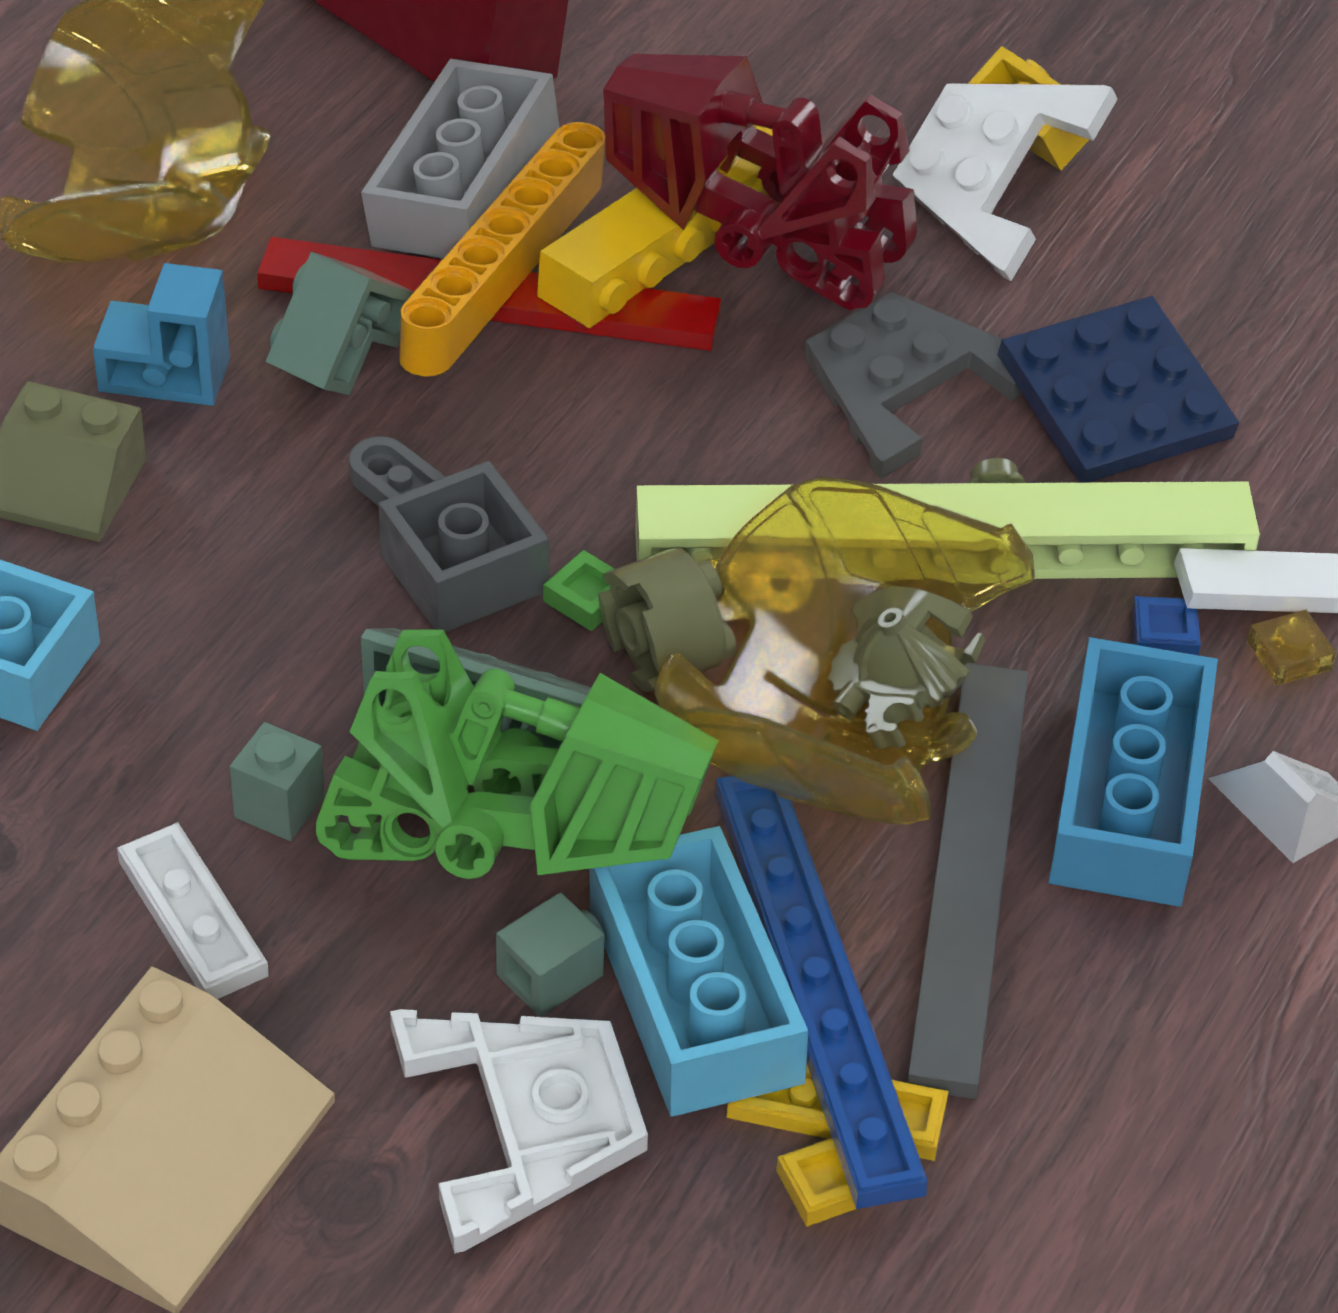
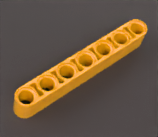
[399,122,605,376]

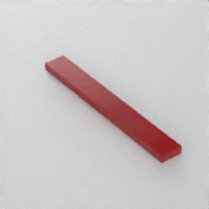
[257,237,721,351]

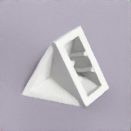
[1208,751,1338,863]

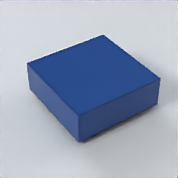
[1132,596,1201,655]

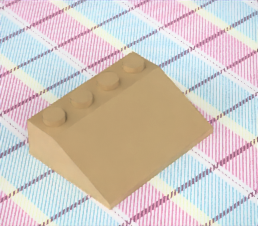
[0,966,335,1313]

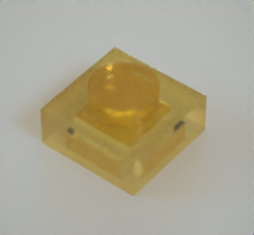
[1247,609,1336,686]

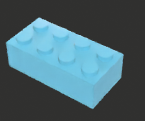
[0,560,100,731]
[589,826,808,1117]

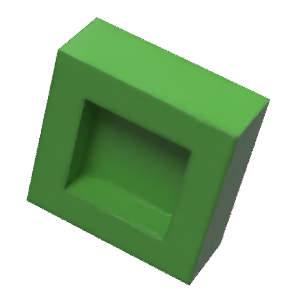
[543,550,614,631]

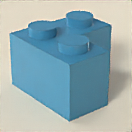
[93,263,230,406]

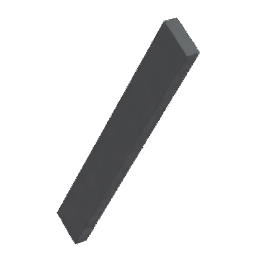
[907,663,1028,1099]

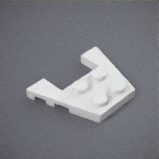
[893,84,1118,281]
[390,1009,648,1253]

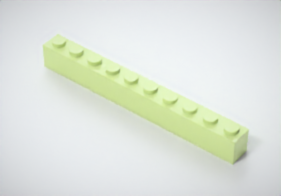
[635,482,1260,581]

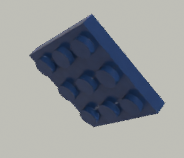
[997,296,1239,483]

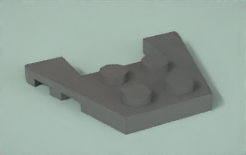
[804,292,1022,478]

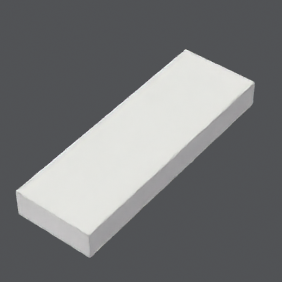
[1174,548,1338,613]
[117,822,269,999]

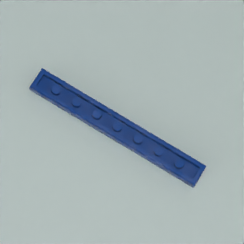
[715,768,928,1209]

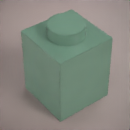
[229,722,325,841]
[496,892,606,1017]

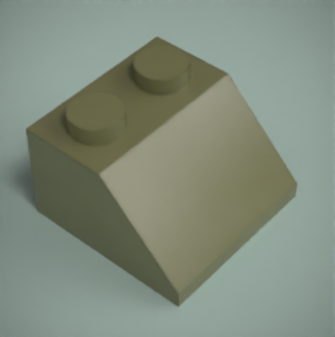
[0,381,147,542]

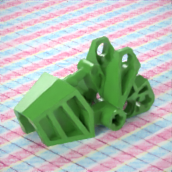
[316,630,719,879]

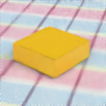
[776,1138,856,1227]

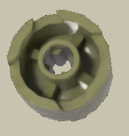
[598,548,737,692]

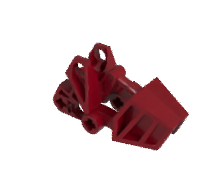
[603,54,917,310]

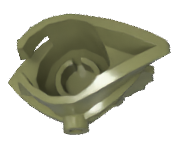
[827,586,985,749]

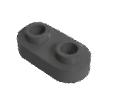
[349,436,445,506]

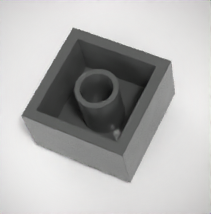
[378,461,549,632]

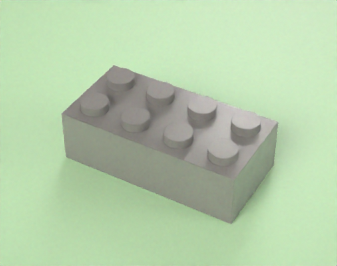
[361,59,560,259]

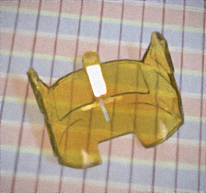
[0,0,270,262]
[655,477,1035,824]

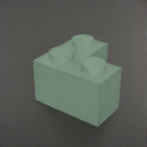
[265,252,414,395]

